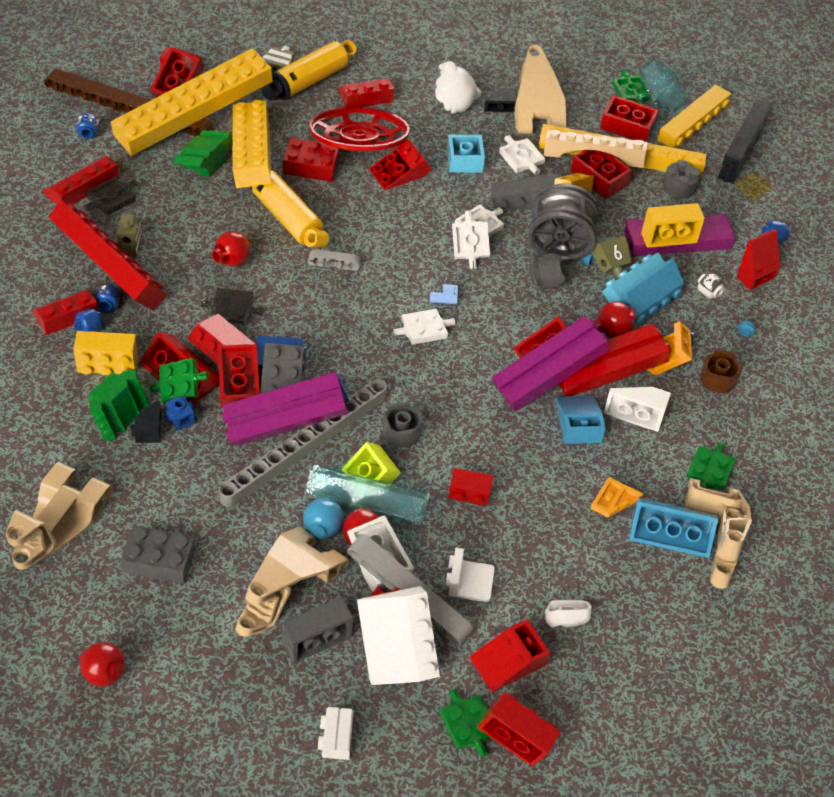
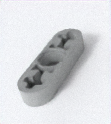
[308,250,360,271]

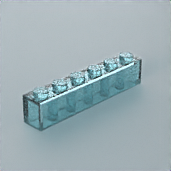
[305,465,431,523]

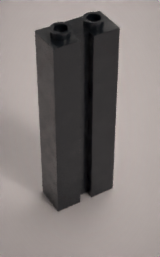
[718,98,772,184]

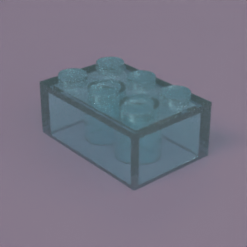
[639,57,687,113]

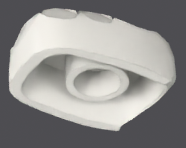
[545,600,591,628]

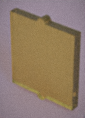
[734,171,773,199]

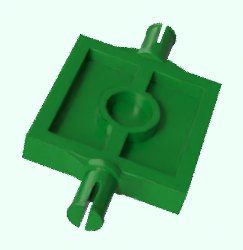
[612,69,653,105]
[149,358,210,404]
[686,442,736,491]
[439,689,491,758]

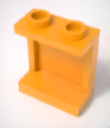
[647,321,692,375]

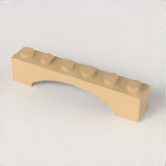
[544,130,647,168]

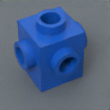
[164,395,195,431]

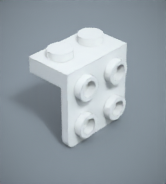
[446,548,494,602]

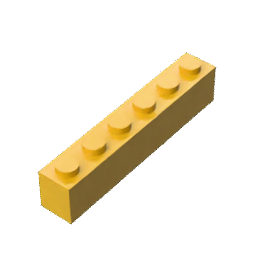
[658,84,731,148]

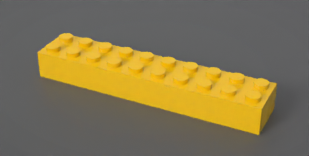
[111,48,273,156]

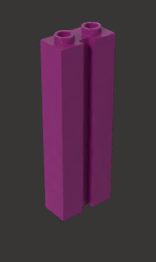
[624,214,736,256]
[492,316,609,411]
[221,372,349,446]

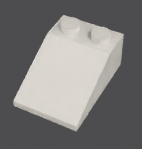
[603,387,671,432]
[347,515,414,593]

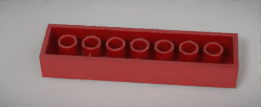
[48,200,168,311]

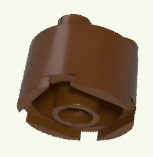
[700,350,742,393]

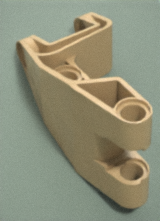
[514,45,567,134]
[6,462,113,570]
[684,478,752,589]
[236,526,349,637]

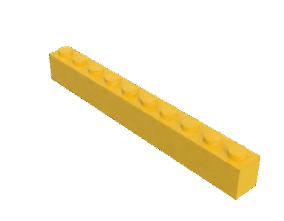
[538,124,706,178]

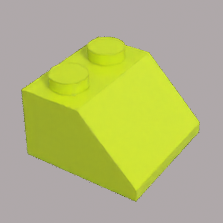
[342,442,401,498]

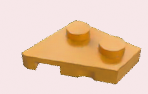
[591,477,643,518]

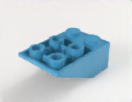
[555,396,605,444]

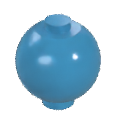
[303,498,344,539]

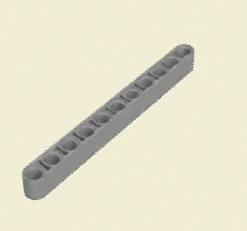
[219,379,387,507]

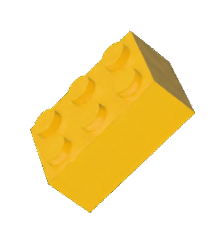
[641,203,704,248]
[73,331,138,375]

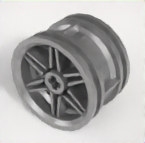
[528,184,599,262]

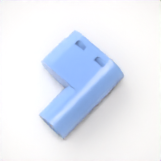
[430,284,458,304]

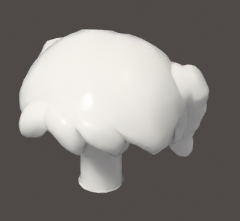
[435,61,481,114]

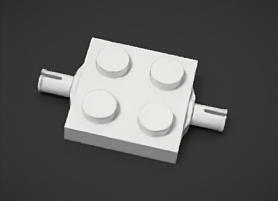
[499,135,545,175]
[455,205,504,237]
[452,211,490,269]
[393,309,455,345]

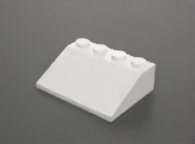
[357,586,440,685]

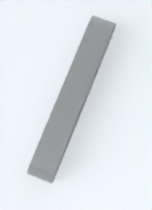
[347,534,473,646]

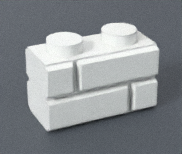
[318,707,354,760]

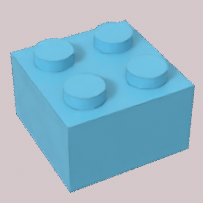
[447,135,485,173]

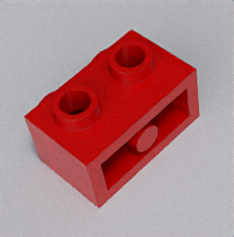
[448,468,494,506]

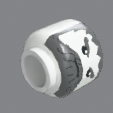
[698,273,725,299]

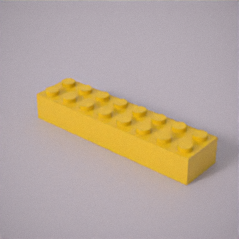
[233,100,271,188]

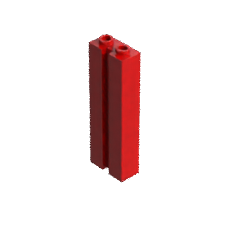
[559,324,671,396]

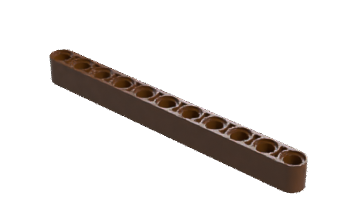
[44,69,212,136]

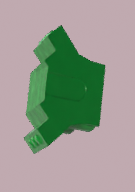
[173,130,233,178]
[89,369,150,441]

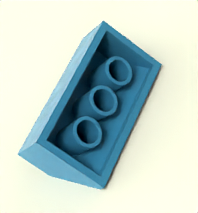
[621,258,684,326]
[629,498,718,558]

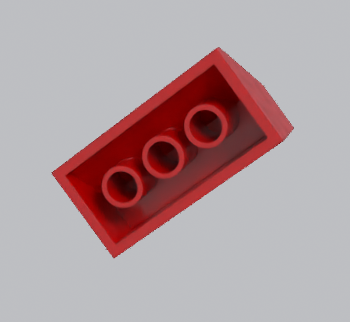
[42,156,119,205]
[139,332,219,404]

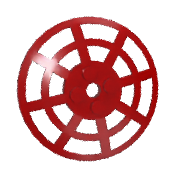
[309,107,410,151]

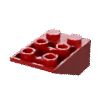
[368,139,432,191]
[737,229,780,290]
[469,619,550,692]

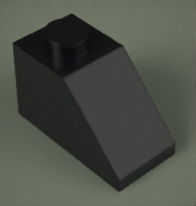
[484,88,517,112]
[131,401,161,443]

